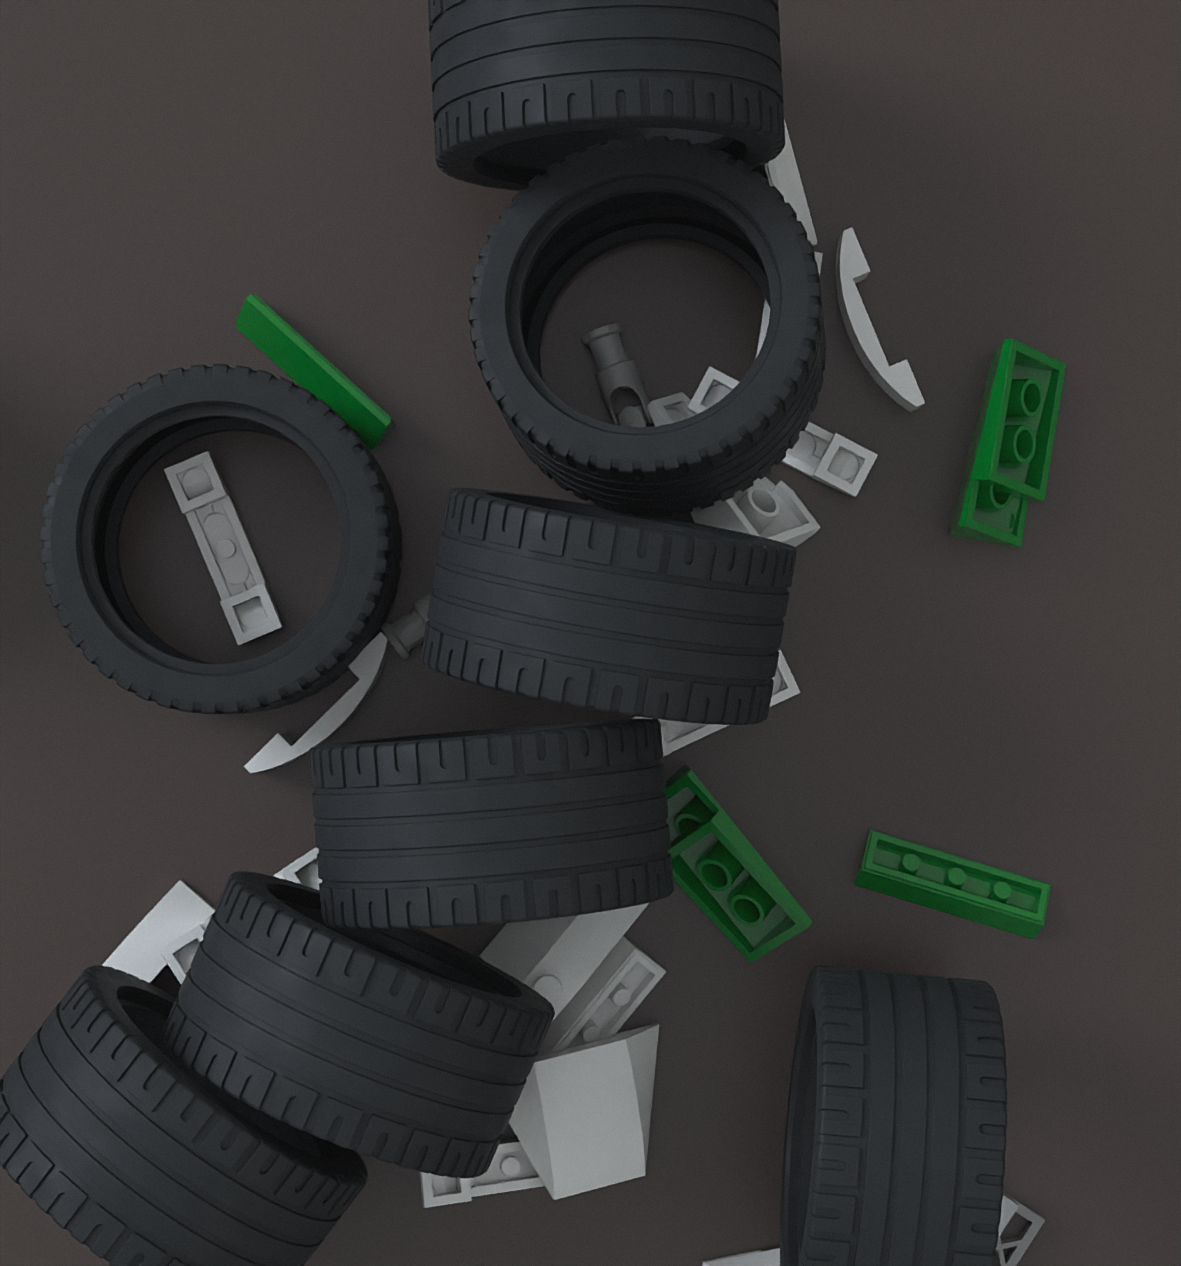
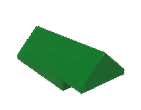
[948,339,1066,547]
[664,764,812,963]

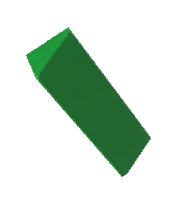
[235,293,395,450]
[854,829,1051,939]

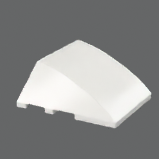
[509,1023,659,1200]

